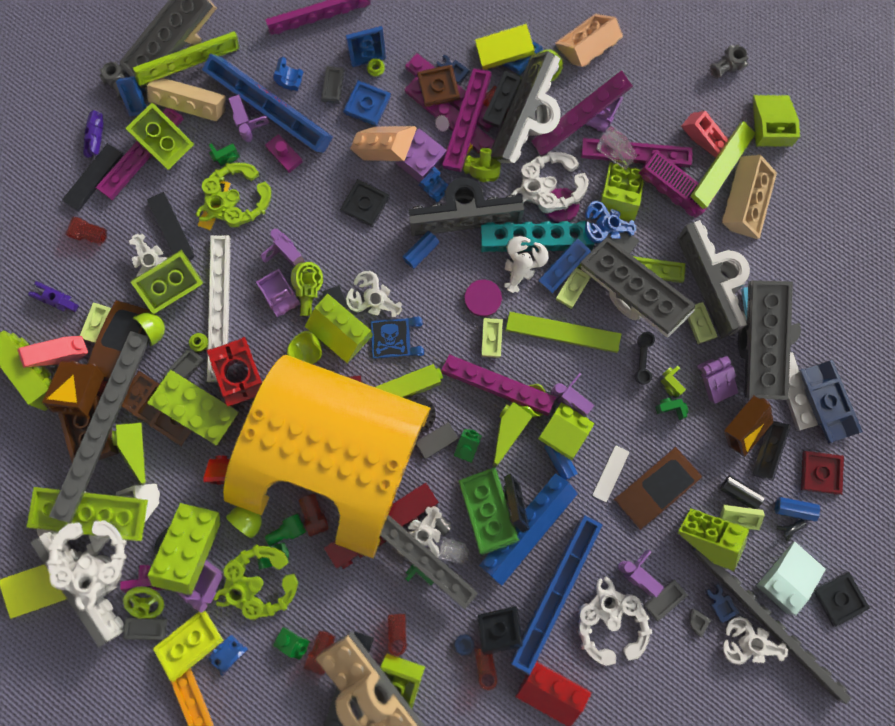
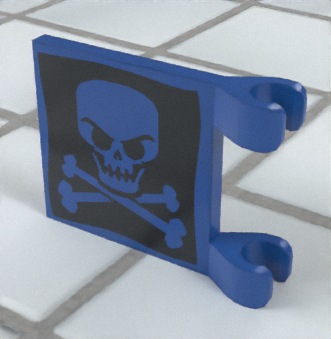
[371,316,424,359]

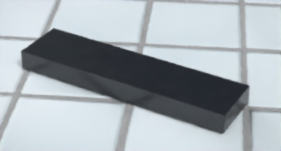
[62,143,123,212]
[147,192,195,259]

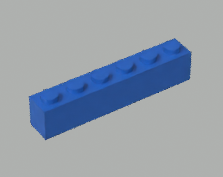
[479,473,578,586]

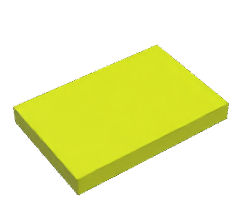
[475,24,535,70]
[0,564,67,619]
[153,611,223,682]

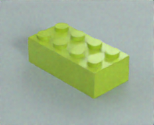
[0,330,52,411]
[148,369,239,446]
[148,503,221,595]

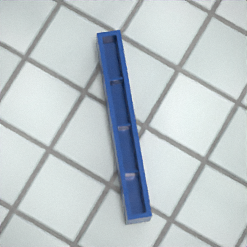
[202,54,333,152]
[510,515,603,674]

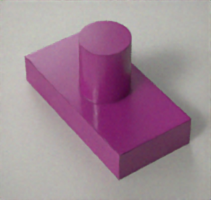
[265,134,303,173]
[120,565,167,593]

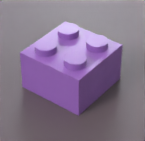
[396,128,447,183]

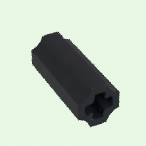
[720,475,765,509]

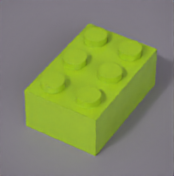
[131,250,203,314]

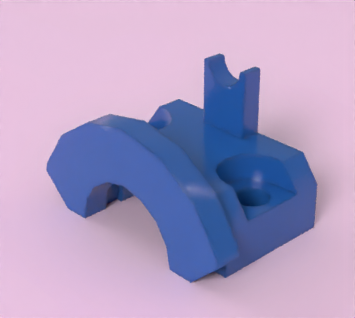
[273,57,304,91]
[419,167,449,203]
[208,635,248,676]

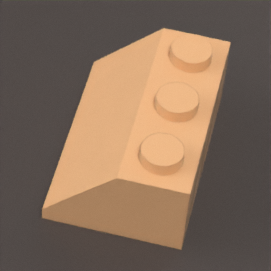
[555,14,623,67]
[350,126,417,161]

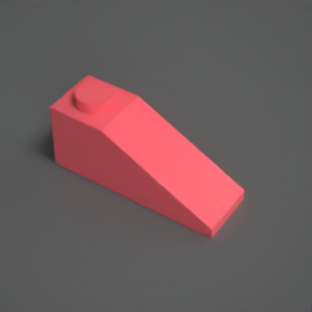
[681,111,728,158]
[17,336,88,368]

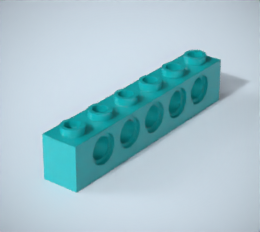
[481,221,595,252]

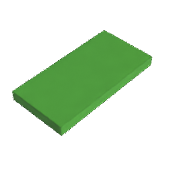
[459,467,519,555]

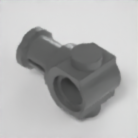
[710,44,749,79]
[99,61,127,101]

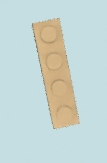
[147,78,225,121]

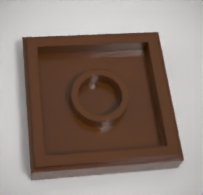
[417,64,460,107]

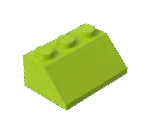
[304,294,373,364]

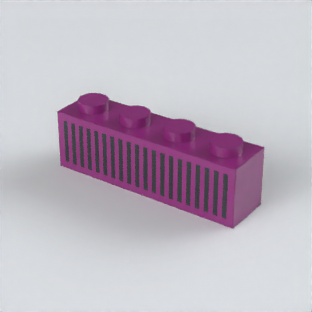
[638,151,715,218]

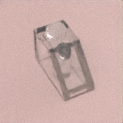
[596,126,637,170]
[438,538,469,564]

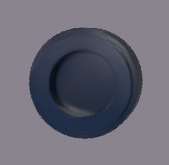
[454,634,475,656]

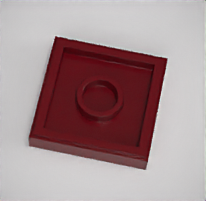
[801,451,844,495]

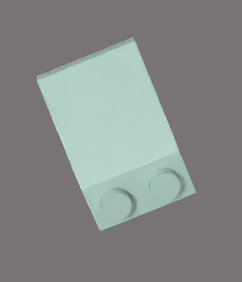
[756,541,825,615]

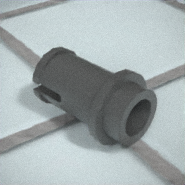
[435,516,452,536]

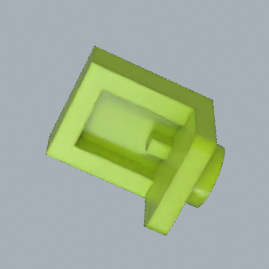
[660,365,686,398]

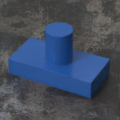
[115,76,147,116]

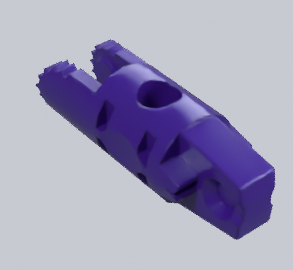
[83,110,103,158]
[28,281,79,312]

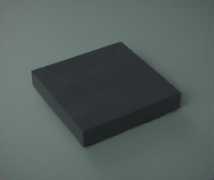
[340,179,390,228]
[813,571,870,627]
[478,606,523,655]

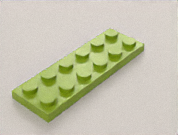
[27,487,148,541]

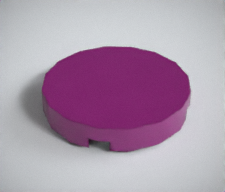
[544,188,580,223]
[465,279,502,317]

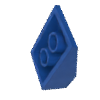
[345,26,386,67]

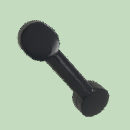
[634,332,655,385]

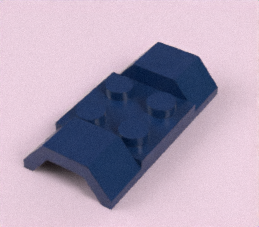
[799,360,863,444]

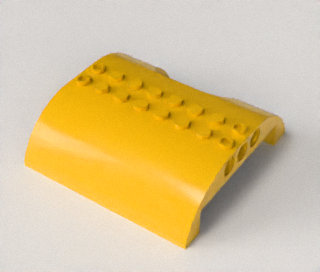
[224,355,431,559]

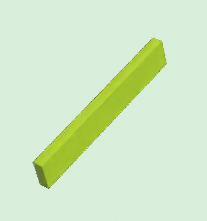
[133,31,239,86]
[690,121,756,209]
[576,251,686,283]
[506,312,621,353]

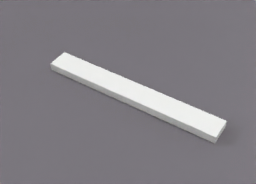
[207,235,230,383]

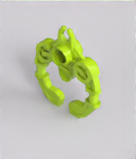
[195,163,271,228]
[213,545,298,620]

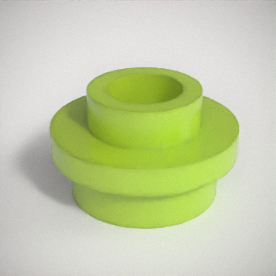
[367,58,385,77]
[189,333,208,352]

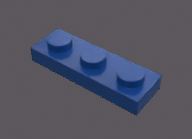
[538,238,591,293]

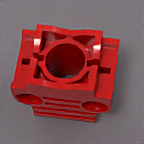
[207,337,262,407]

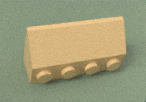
[722,155,777,239]

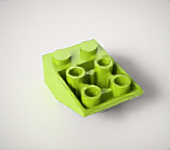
[753,95,800,147]
[600,163,644,222]
[678,509,749,571]

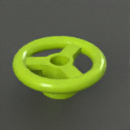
[123,587,164,619]

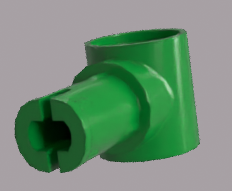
[265,514,307,546]

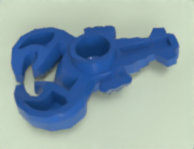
[585,201,636,243]

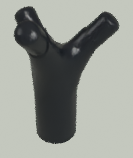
[777,519,806,542]

